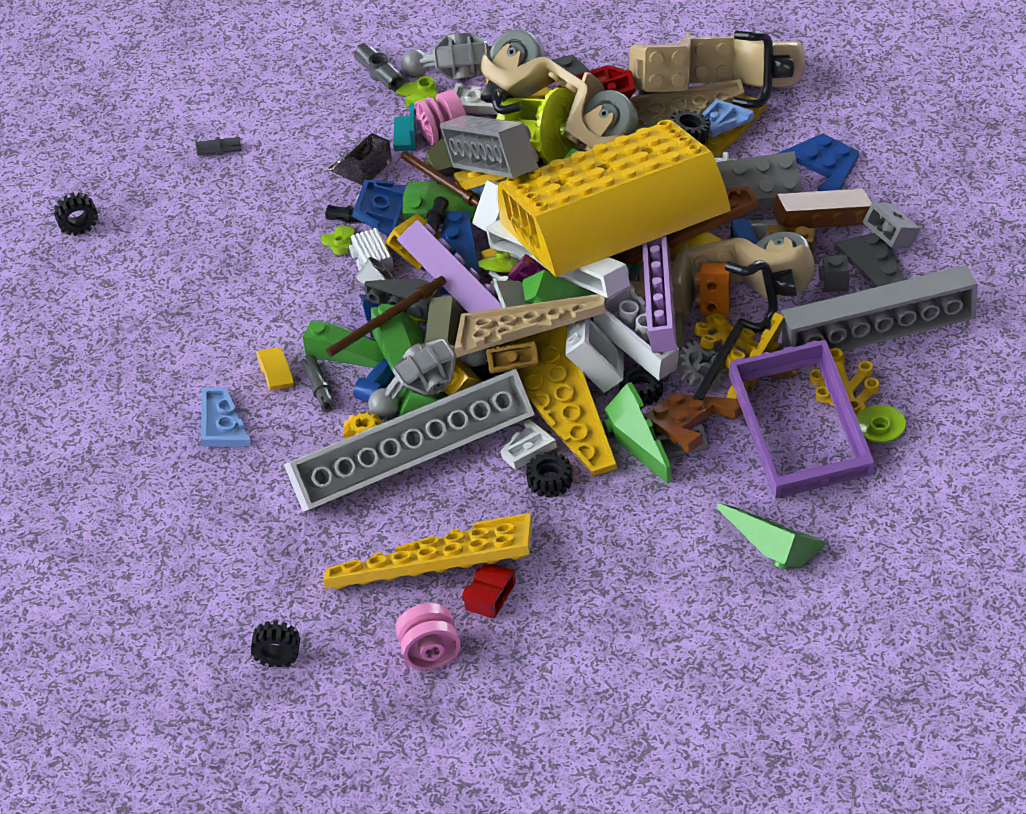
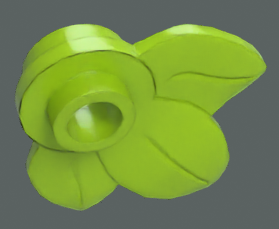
[396,76,438,108]
[320,225,360,255]

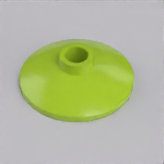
[478,251,519,272]
[856,405,906,443]

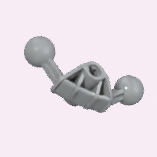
[402,33,492,80]
[368,339,488,420]

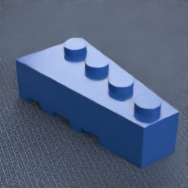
[434,211,481,295]

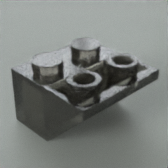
[329,133,392,185]

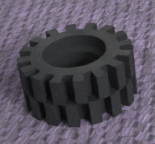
[670,109,711,145]
[54,192,98,236]
[619,363,663,407]
[526,452,573,498]
[250,621,301,667]

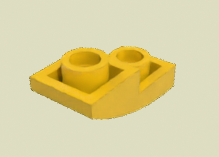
[256,347,294,391]

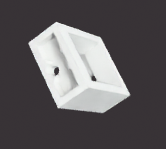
[565,318,624,393]

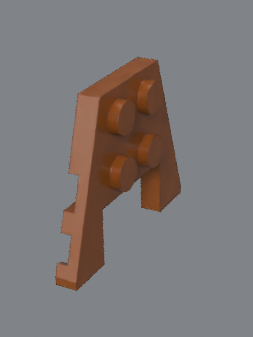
[644,393,743,453]

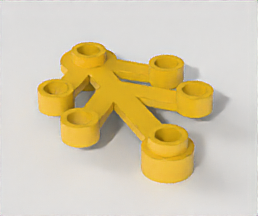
[693,313,759,369]
[810,348,879,416]

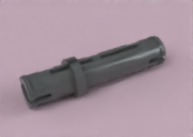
[301,355,337,412]

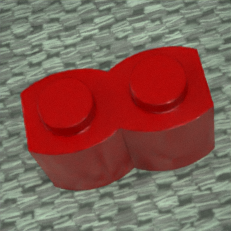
[462,563,516,619]

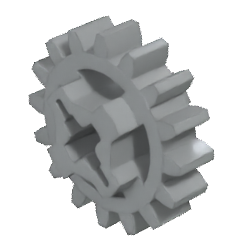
[677,340,729,391]

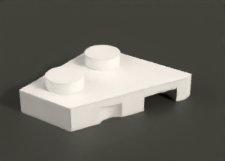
[501,419,557,470]

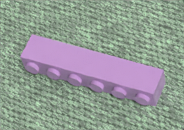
[397,220,502,313]
[642,235,677,354]

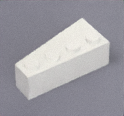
[593,283,679,380]

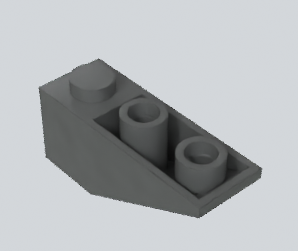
[364,279,442,321]

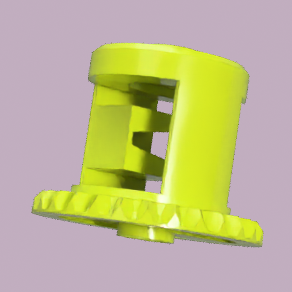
[496,88,579,165]

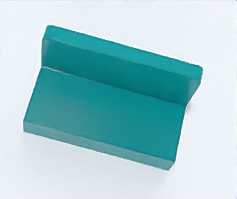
[393,103,417,151]

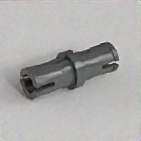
[195,136,241,156]

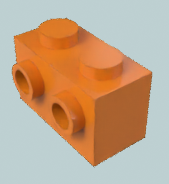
[695,262,731,317]

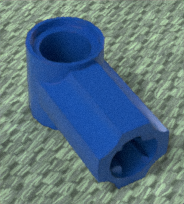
[353,359,395,402]

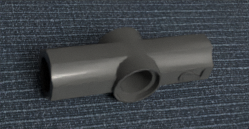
[354,43,405,92]

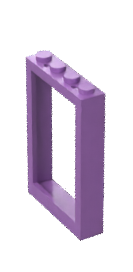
[729,340,874,499]

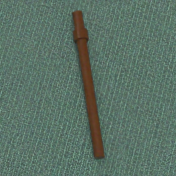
[401,151,480,207]
[326,276,446,357]

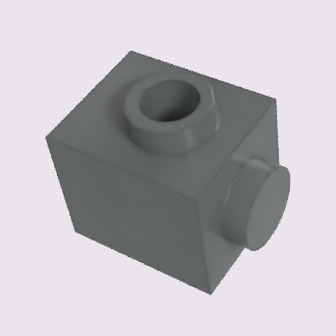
[819,254,849,292]

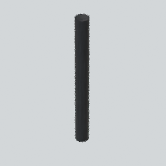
[693,323,744,401]

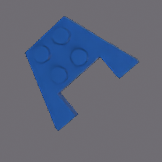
[777,133,859,191]
[352,180,408,237]

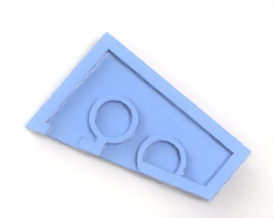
[201,387,251,447]

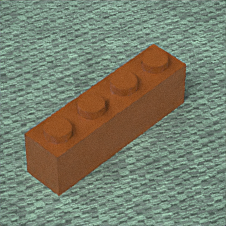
[772,189,872,228]

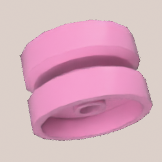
[395,603,461,670]

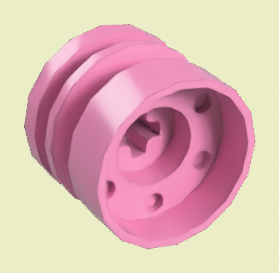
[414,89,466,146]

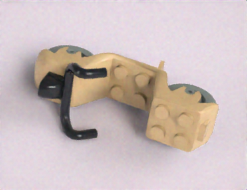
[480,29,638,151]
[629,30,805,108]
[628,232,815,333]

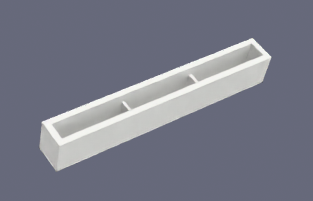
[486,219,630,298]

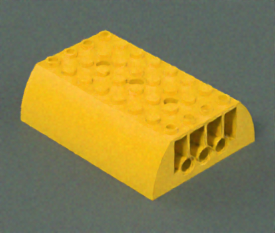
[497,120,731,277]

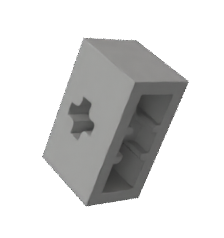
[863,202,921,248]

